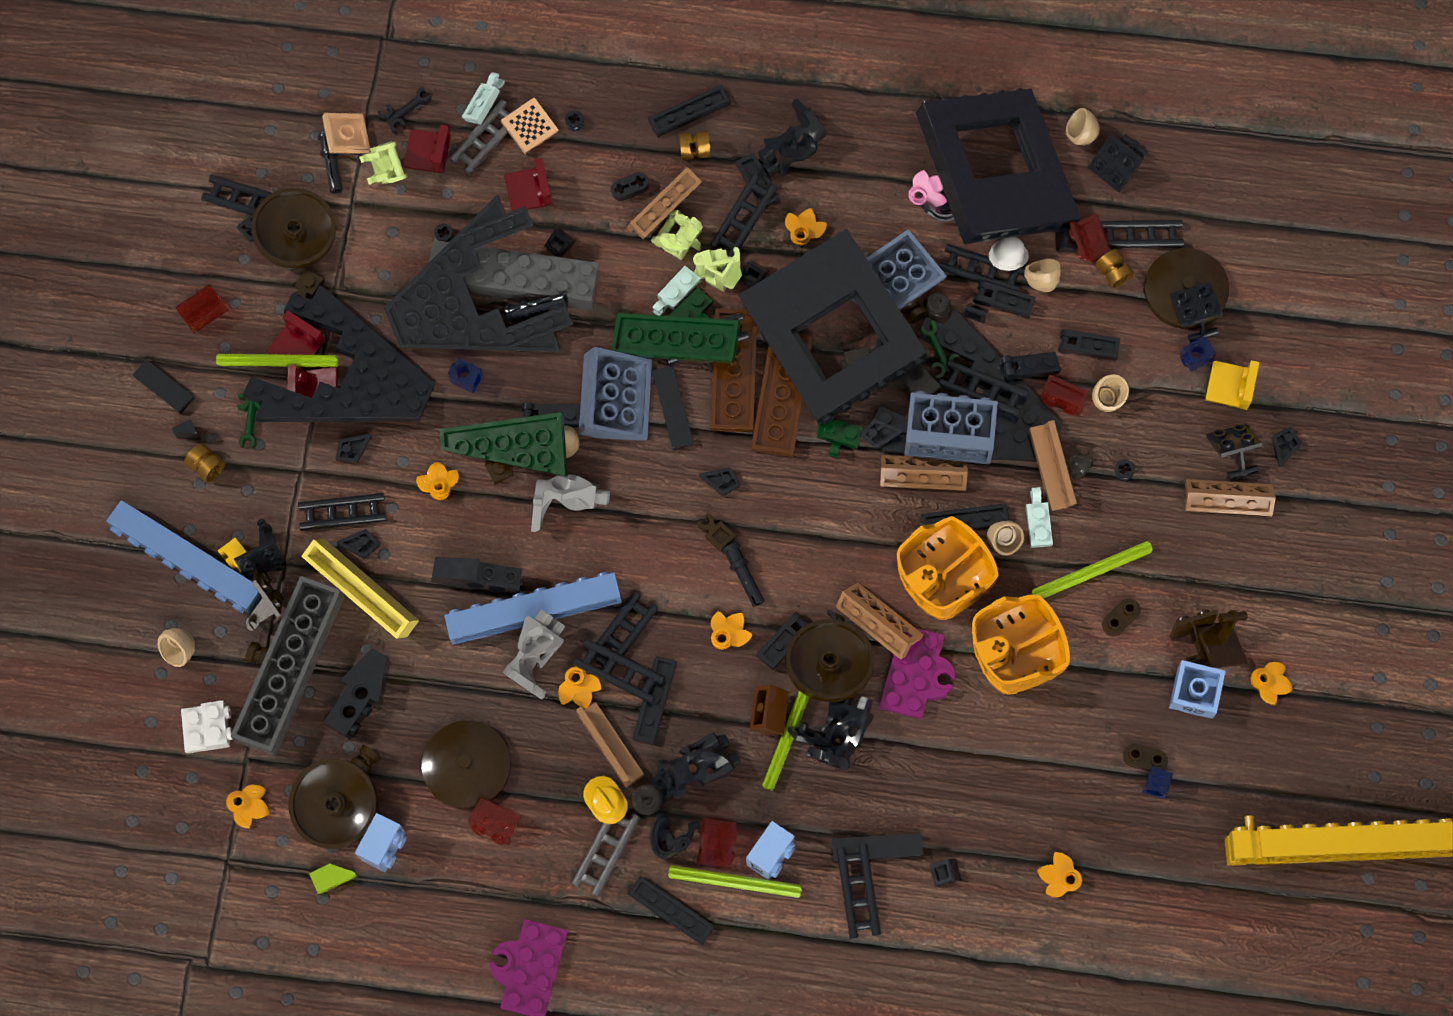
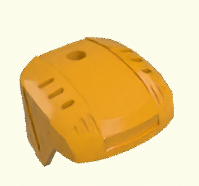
[897,517,999,620]
[972,594,1070,695]

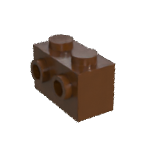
[750,685,789,736]

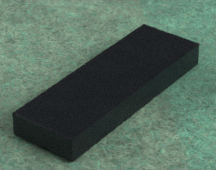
[133,359,194,414]

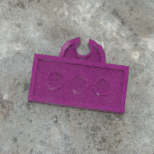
[879,628,956,720]
[489,919,568,1016]

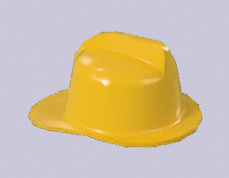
[583,776,628,824]

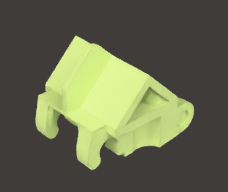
[359,141,408,184]
[651,210,703,260]
[693,247,742,292]

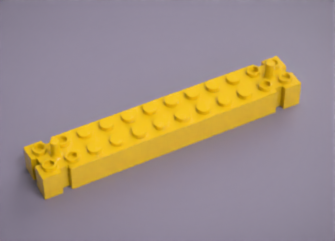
[1225,815,1453,866]

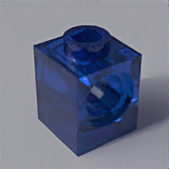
[1180,336,1216,372]
[448,358,483,394]
[1142,766,1174,800]

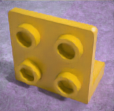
[1205,360,1259,410]

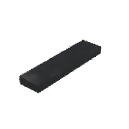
[648,85,731,138]
[652,365,693,450]
[920,503,1009,530]
[633,656,677,746]
[832,833,923,862]
[628,875,715,946]

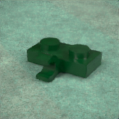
[669,288,713,319]
[816,419,864,458]

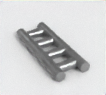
[448,99,510,175]
[571,814,640,898]

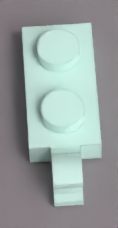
[462,72,504,125]
[652,266,701,316]
[1026,487,1053,548]

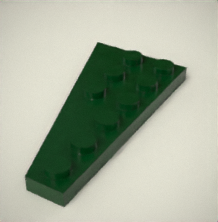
[440,412,568,477]

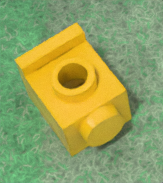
[218,538,246,574]

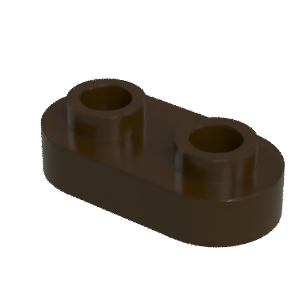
[1102,599,1140,637]
[1123,744,1168,773]

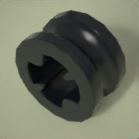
[565,111,584,131]
[434,223,454,242]
[1114,459,1135,481]

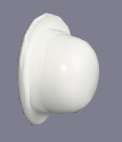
[989,237,1029,271]

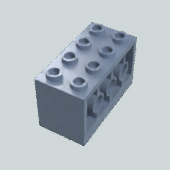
[904,391,998,464]

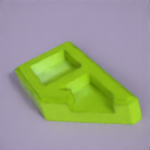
[309,864,357,895]

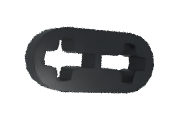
[611,172,649,201]

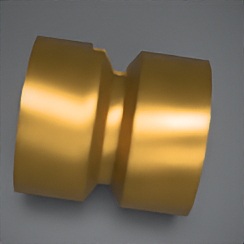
[679,131,711,160]
[1095,249,1135,289]
[184,443,226,483]

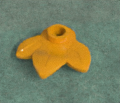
[785,208,827,246]
[416,462,459,501]
[711,611,752,650]
[1250,662,1293,705]
[558,667,601,709]
[226,785,269,828]
[1037,852,1082,897]

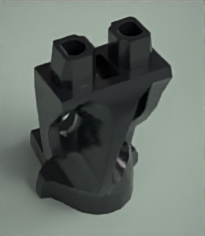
[758,99,827,177]
[806,696,875,770]
[652,732,740,804]

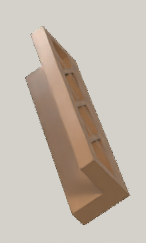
[626,167,702,239]
[1028,420,1077,512]
[880,455,968,491]
[1185,479,1276,516]
[836,583,923,659]
[576,702,644,788]

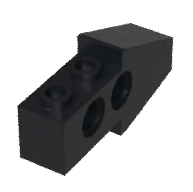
[431,557,522,595]
[324,648,390,740]

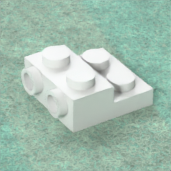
[181,700,233,754]

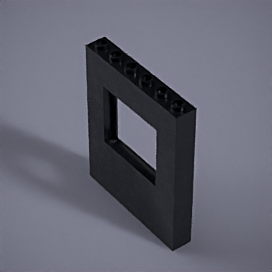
[916,88,1081,245]
[738,229,928,425]

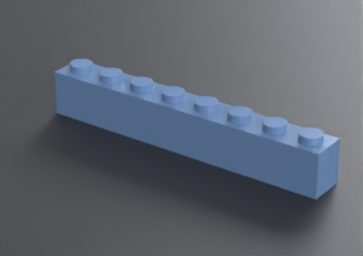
[106,500,262,614]
[444,572,622,645]

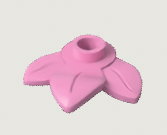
[908,170,947,207]

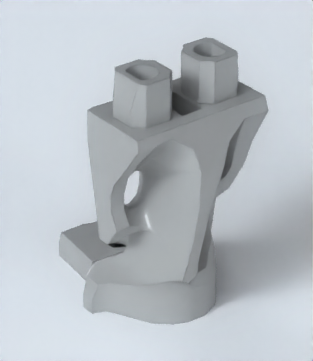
[531,475,610,532]
[502,610,565,699]

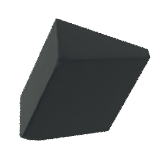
[1055,228,1082,252]
[544,229,575,257]
[739,261,769,287]
[964,303,989,323]
[172,420,201,440]
[930,859,962,887]

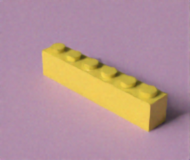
[301,539,419,639]

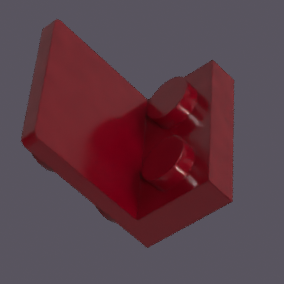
[403,125,452,174]
[504,157,553,211]
[267,310,325,370]
[288,365,338,398]

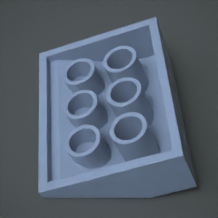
[851,229,947,310]
[579,347,652,441]

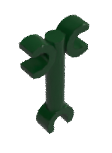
[920,321,958,379]
[237,393,260,449]

